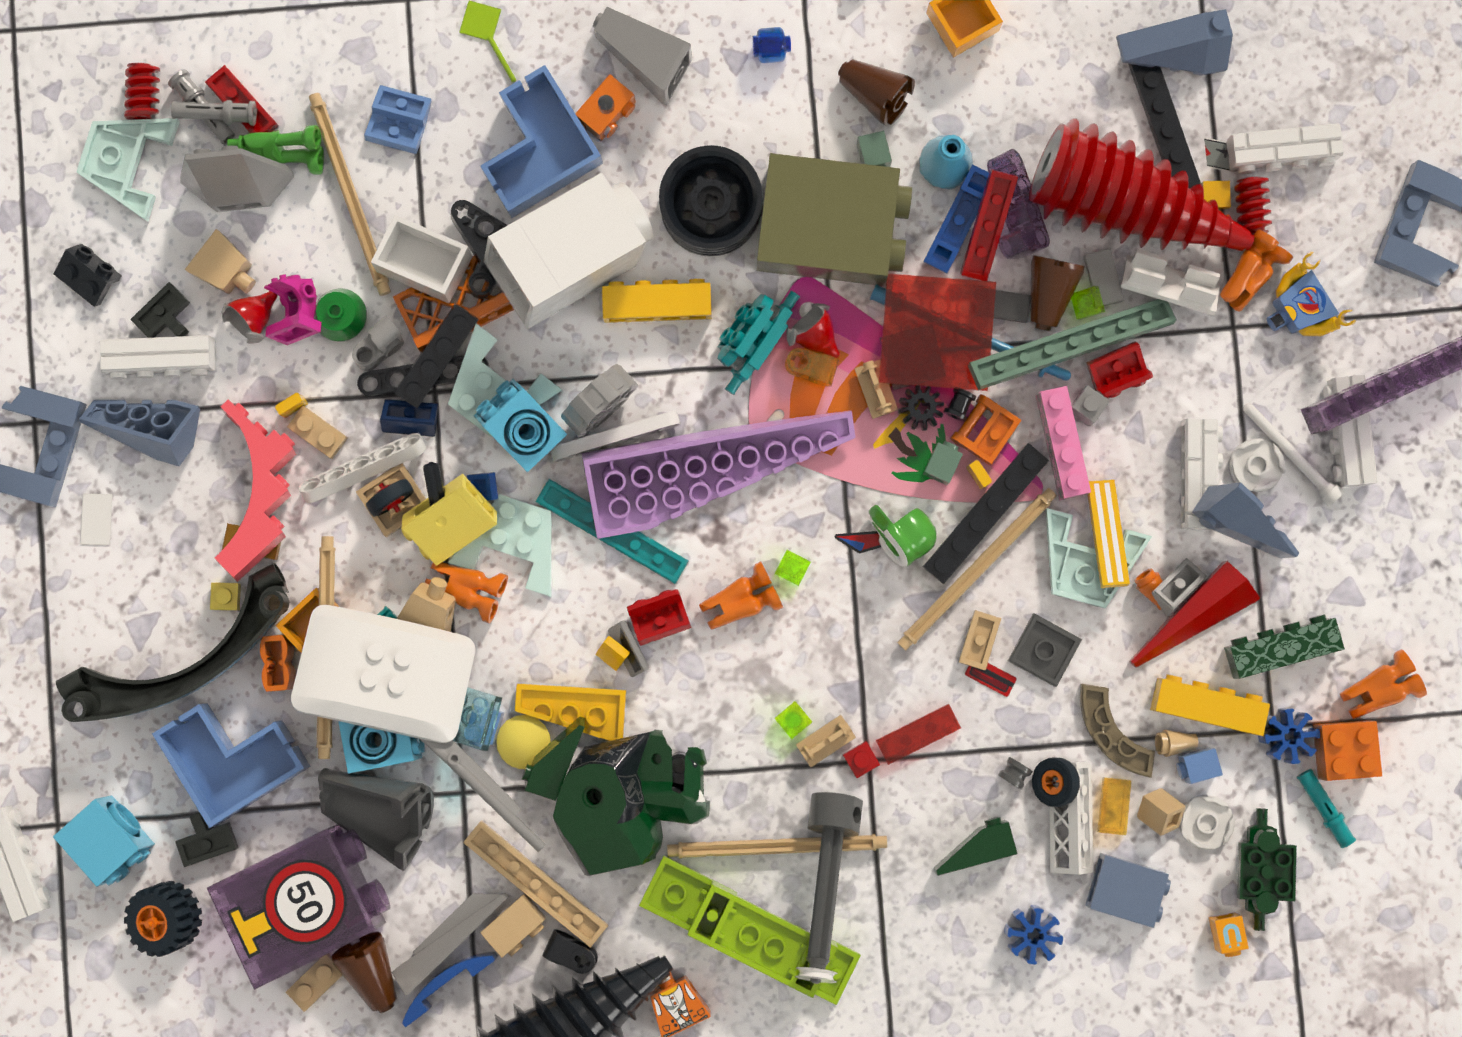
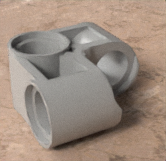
[352,316,404,371]

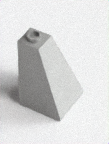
[593,7,692,106]

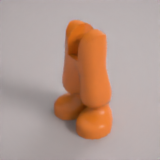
[1220,230,1293,312]
[699,561,784,630]
[425,562,508,623]
[1340,649,1427,719]

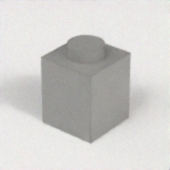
[1071,385,1110,426]

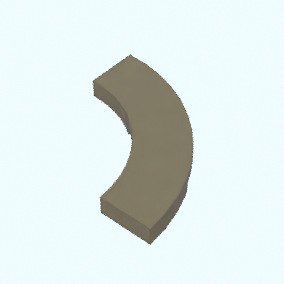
[1080,684,1155,778]

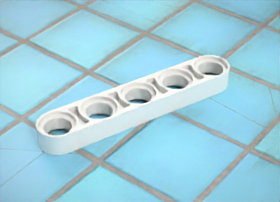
[550,411,681,462]
[299,433,426,503]

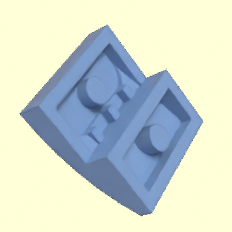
[364,85,432,154]

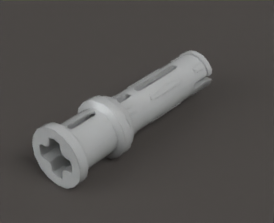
[168,70,235,145]
[171,100,257,126]

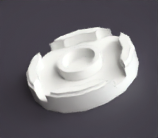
[1229,438,1285,493]
[1179,795,1235,850]

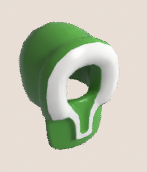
[868,505,936,567]

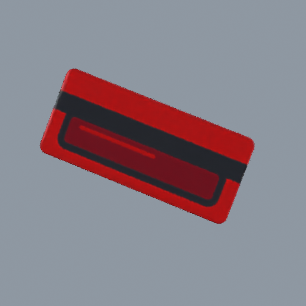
[965,663,1017,697]

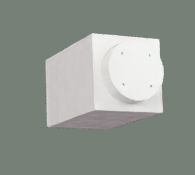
[484,172,653,329]

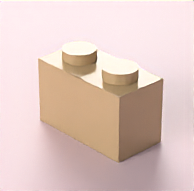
[480,893,546,958]

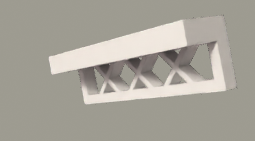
[1049,762,1093,875]

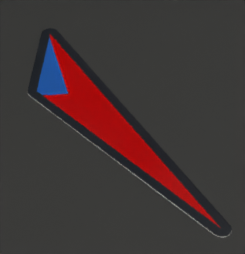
[834,531,881,554]

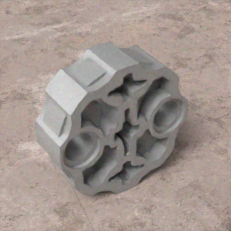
[561,364,638,438]

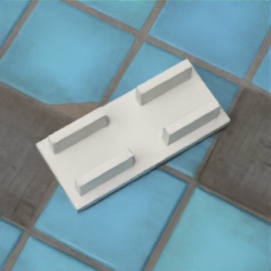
[1121,249,1220,316]

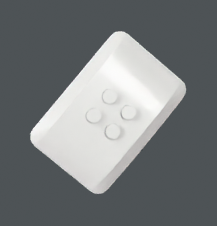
[291,605,475,743]

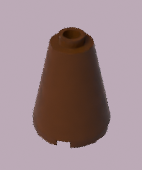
[838,59,915,126]
[1031,255,1085,331]
[331,931,397,1013]

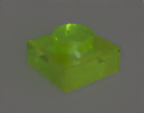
[1071,286,1105,320]
[775,550,811,586]
[774,701,812,739]

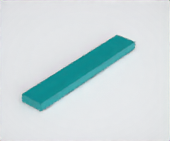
[535,479,689,584]

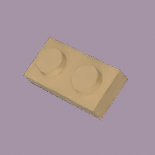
[287,405,348,459]
[958,610,1001,670]
[285,952,342,1012]

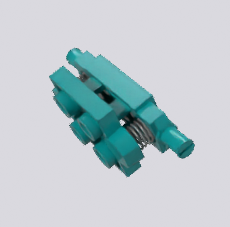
[717,291,800,395]

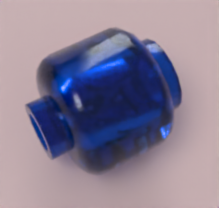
[752,27,791,63]

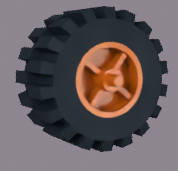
[124,881,202,957]

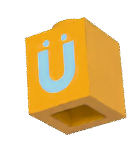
[1208,912,1249,957]

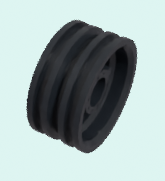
[659,145,763,256]

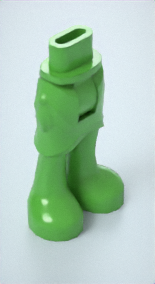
[227,125,324,175]

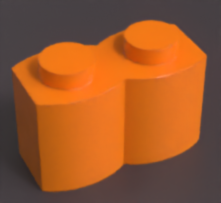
[260,635,296,692]

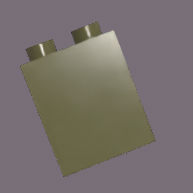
[756,153,912,286]

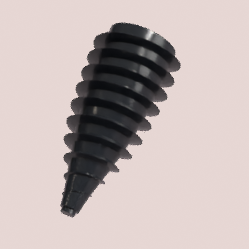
[458,955,673,1037]

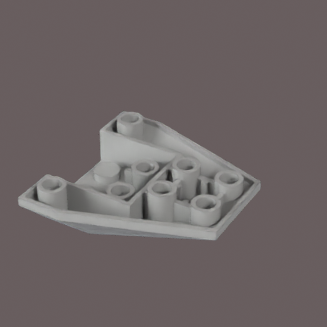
[180,146,294,212]

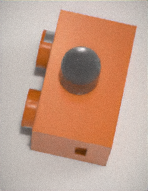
[575,74,636,141]

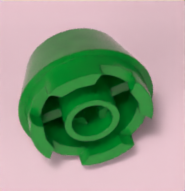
[314,288,367,342]

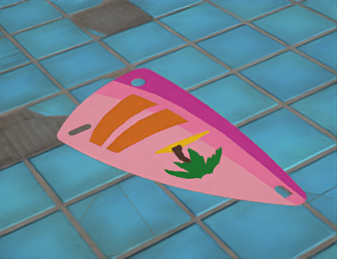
[748,277,1043,503]

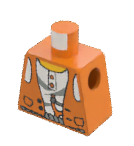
[650,971,711,1037]

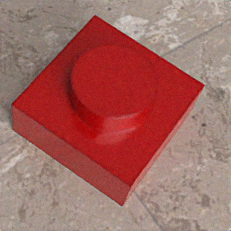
[842,741,880,778]

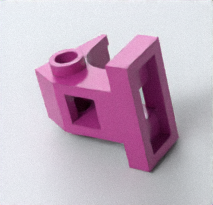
[264,274,322,346]

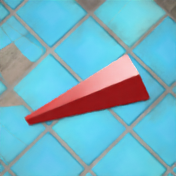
[1129,561,1260,668]

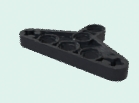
[450,200,507,299]

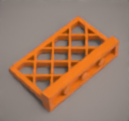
[393,256,514,352]

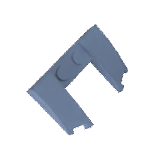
[1374,159,1462,287]
[0,386,87,507]

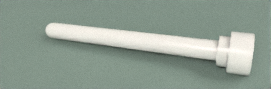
[1243,403,1345,506]

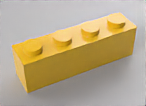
[602,279,712,323]
[1150,674,1270,736]

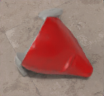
[221,291,277,344]
[786,303,840,359]

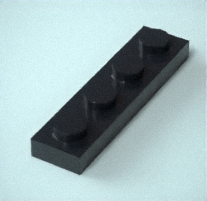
[394,303,478,408]

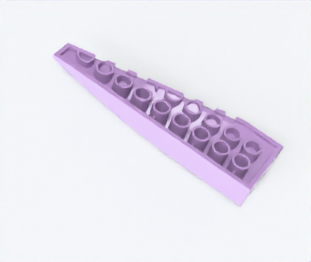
[581,411,856,539]

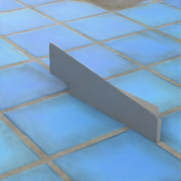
[392,893,509,996]

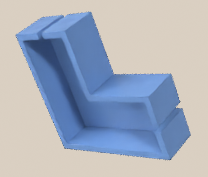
[480,65,603,218]
[152,703,311,828]

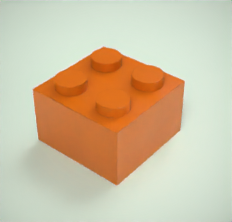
[1312,720,1383,781]

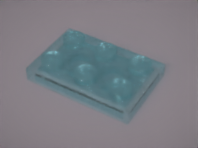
[453,687,503,751]

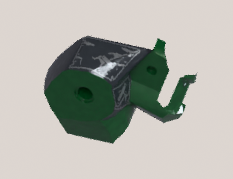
[553,730,710,876]

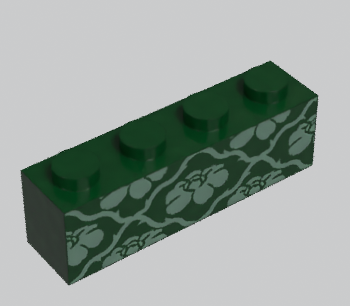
[1224,614,1345,679]

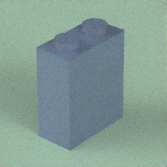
[1085,852,1171,928]

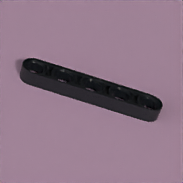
[357,355,490,397]

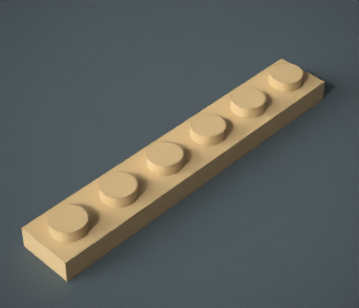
[463,820,608,948]

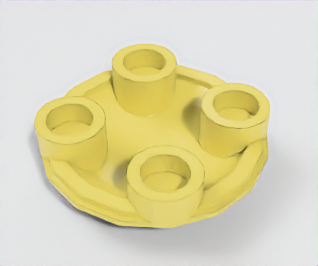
[496,715,551,769]

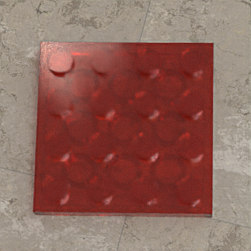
[878,274,996,391]

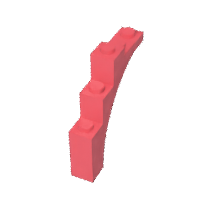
[215,399,296,582]

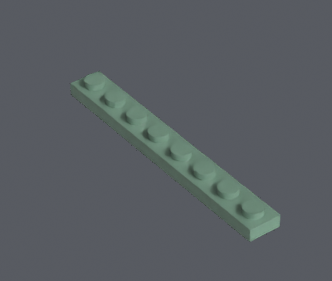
[968,299,1177,390]

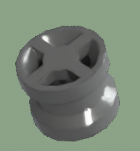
[998,757,1033,790]

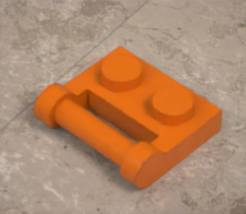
[950,394,1021,466]

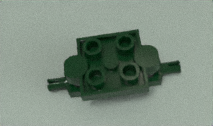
[1237,808,1297,931]

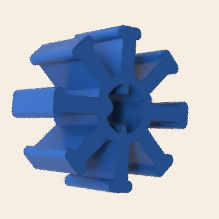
[1258,708,1320,764]
[1004,905,1063,965]

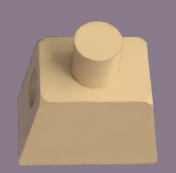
[185,229,256,294]
[397,577,456,632]

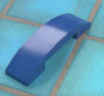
[923,164,989,274]
[402,952,498,1028]

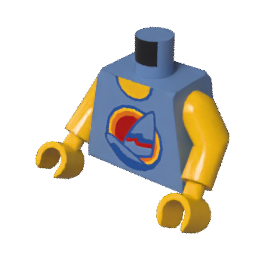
[1266,252,1356,336]

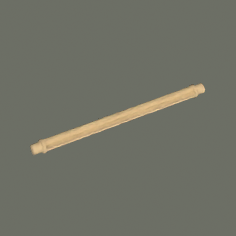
[309,93,391,296]
[897,488,1057,651]
[316,536,336,759]
[667,834,887,859]

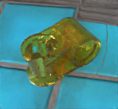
[785,348,839,387]

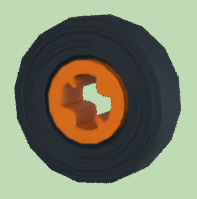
[1032,757,1080,807]

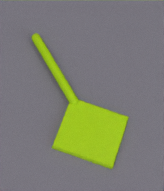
[459,1,516,83]

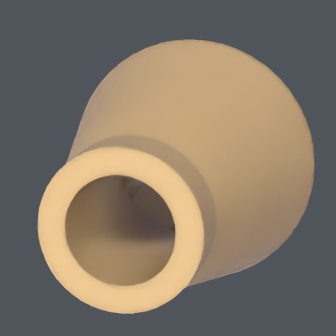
[1155,730,1198,757]

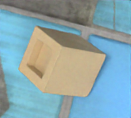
[1137,788,1186,836]

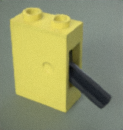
[401,462,497,566]

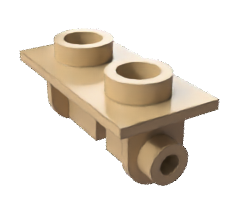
[854,359,898,419]
[796,715,856,768]

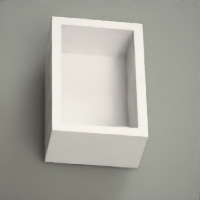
[371,215,473,304]

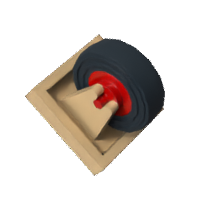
[356,463,426,538]

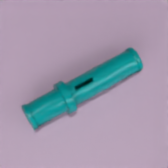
[1297,768,1356,848]

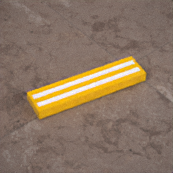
[1087,480,1130,588]

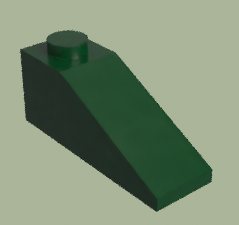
[522,716,585,801]
[934,817,1018,876]

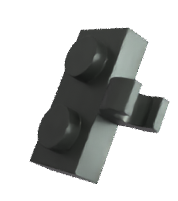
[130,282,190,338]
[175,812,239,867]

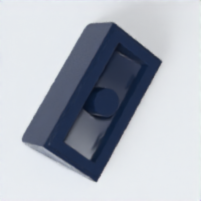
[380,399,439,437]

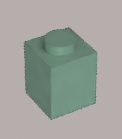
[856,130,892,167]
[923,441,963,485]

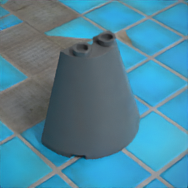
[318,768,434,871]

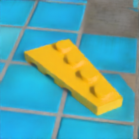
[515,684,626,741]

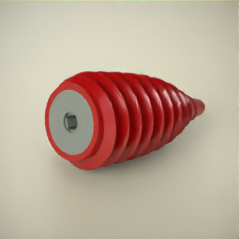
[1029,118,1255,251]

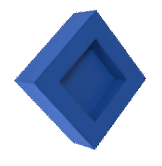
[467,472,498,501]

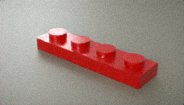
[960,169,1018,282]

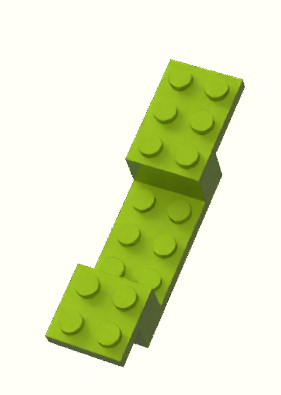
[639,855,861,1005]

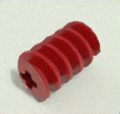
[124,63,160,120]
[1234,177,1272,235]

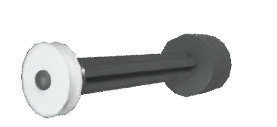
[795,792,863,984]

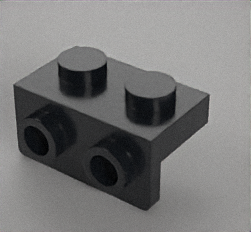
[53,244,122,307]

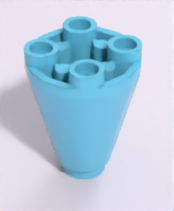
[919,135,973,189]

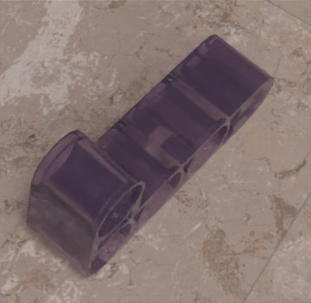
[987,149,1050,259]

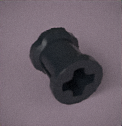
[943,387,976,422]

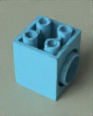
[474,379,567,473]
[338,721,425,774]
[53,795,155,887]

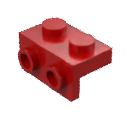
[1086,341,1153,398]
[627,589,691,646]

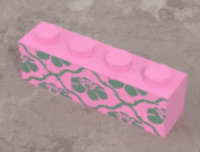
[1036,386,1091,501]

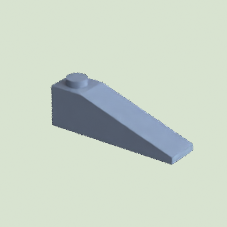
[1116,9,1233,76]
[79,400,200,466]
[1192,482,1299,558]

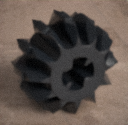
[898,385,944,431]

